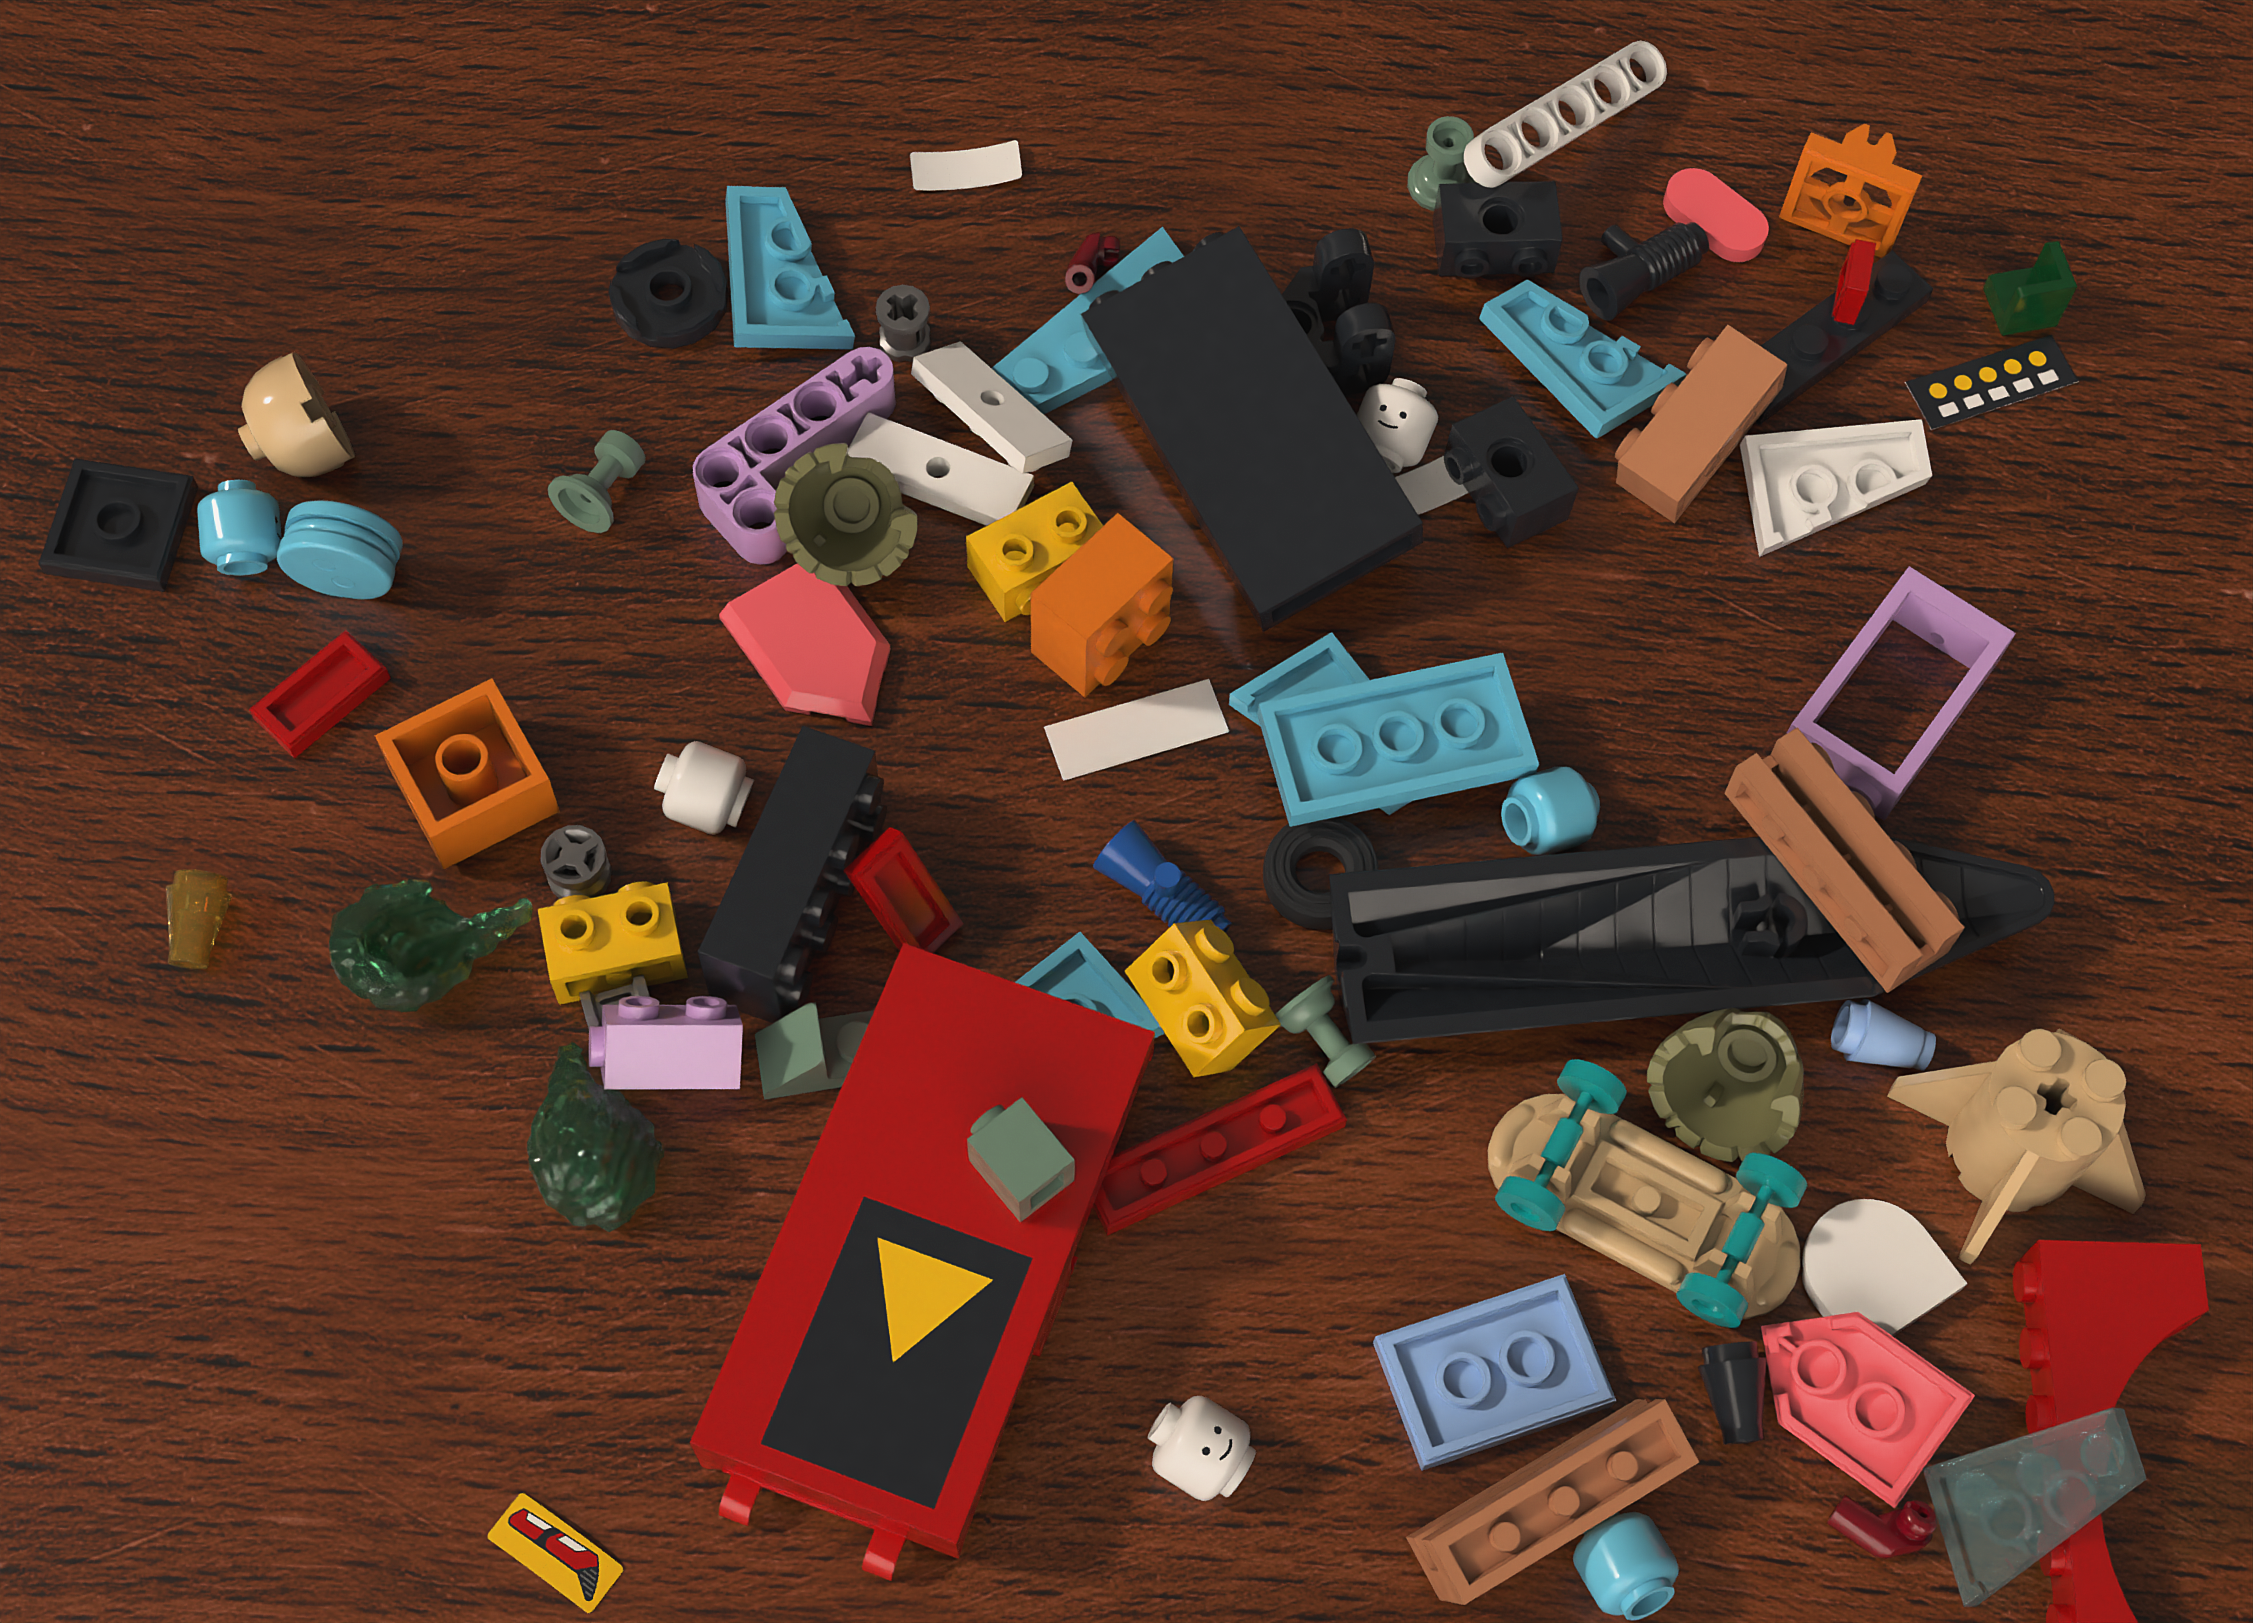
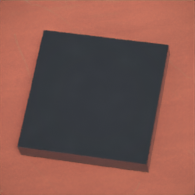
[38,458,198,592]

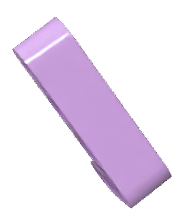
[693,347,896,565]

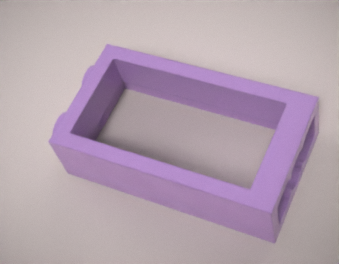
[1787,566,2016,821]

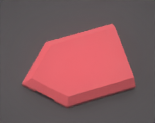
[719,563,891,726]
[1761,1312,1975,1508]

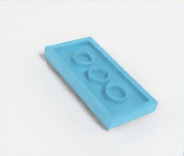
[1257,653,1539,827]

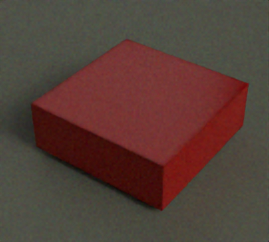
[1832,239,1876,325]

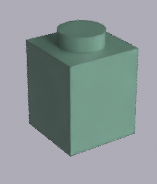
[967,1097,1075,1222]

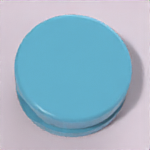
[277,500,403,600]

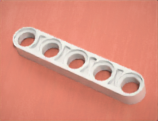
[1464,40,1667,188]

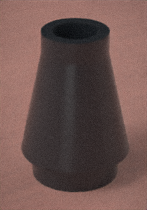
[1698,1341,1766,1445]

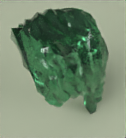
[329,879,533,1012]
[527,1041,664,1232]

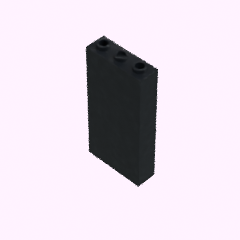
[1081,226,1423,632]

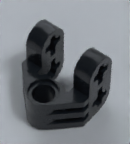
[1282,228,1396,396]

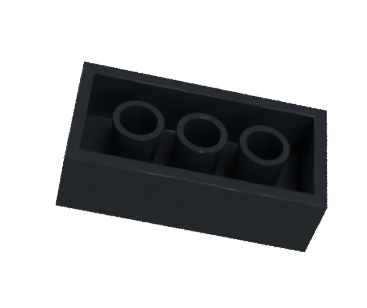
[698,726,887,1023]

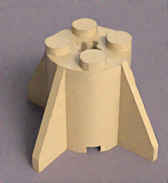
[1887,1028,2146,1265]

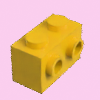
[966,482,1103,622]
[538,882,688,1005]
[1125,920,1281,1077]

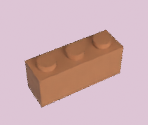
[1615,325,1788,523]

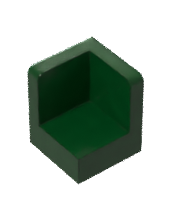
[1983,240,2077,336]

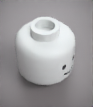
[1356,378,1438,473]
[654,741,754,835]
[1148,1396,1256,1501]

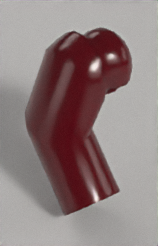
[1065,232,1120,294]
[1826,1495,1938,1559]

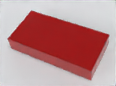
[249,630,391,759]
[844,827,964,953]

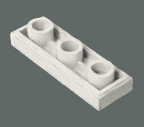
[911,341,1072,474]
[848,412,1034,526]

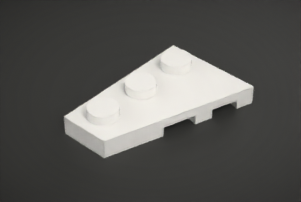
[1740,419,1932,557]

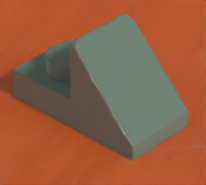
[755,1002,874,1100]

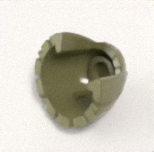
[774,443,917,586]
[1647,1008,1804,1162]

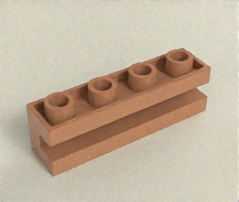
[1725,727,1965,993]
[1406,1399,1699,1605]

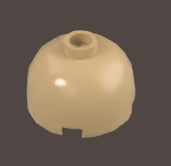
[238,352,355,477]

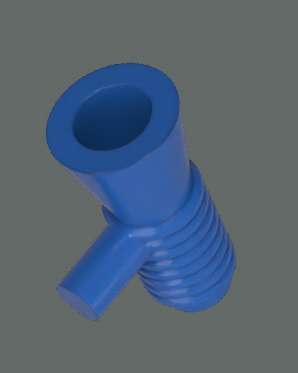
[1093,820,1232,933]

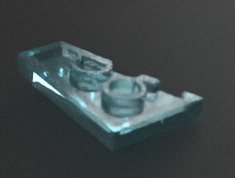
[1923,1408,2147,1607]

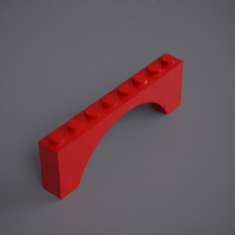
[2013,1240,2209,1623]

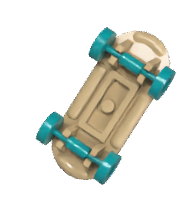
[1488,1059,1807,1328]

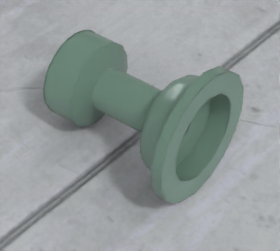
[1407,116,1476,212]
[548,430,646,533]
[1275,975,1377,1088]

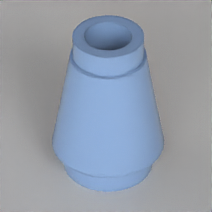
[1831,998,1936,1071]

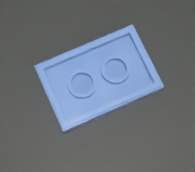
[1373,1274,1616,1471]

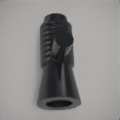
[1579,222,1709,321]

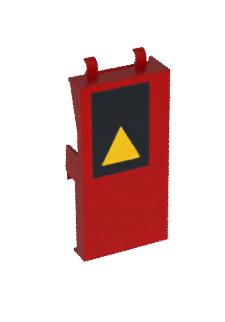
[690,943,1155,1581]

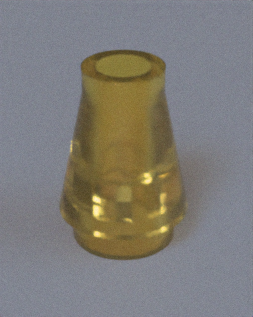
[165,870,232,969]

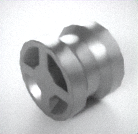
[541,825,612,899]

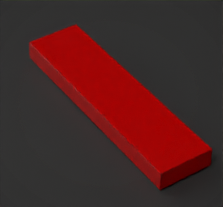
[1093,1063,1347,1236]

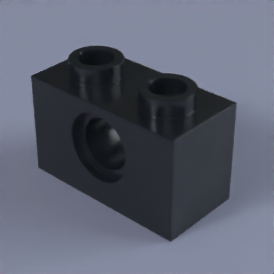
[1433,181,1563,279]
[1444,396,1579,549]

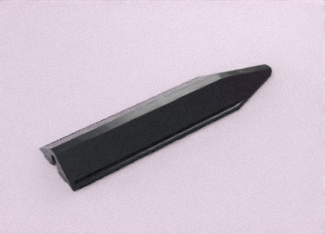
[1329,836,2055,1044]

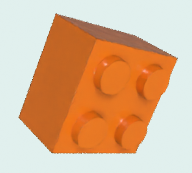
[1031,513,1174,698]
[374,678,560,869]

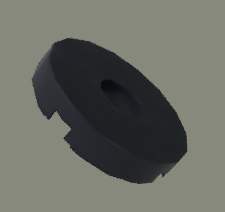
[608,239,729,349]

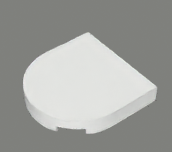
[1802,1199,1967,1336]

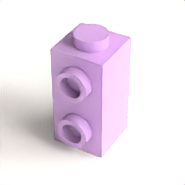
[589,996,743,1089]

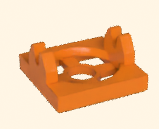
[1779,124,1923,258]

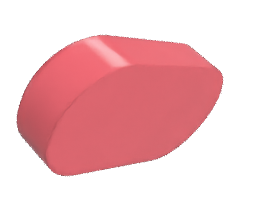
[1663,168,1769,262]

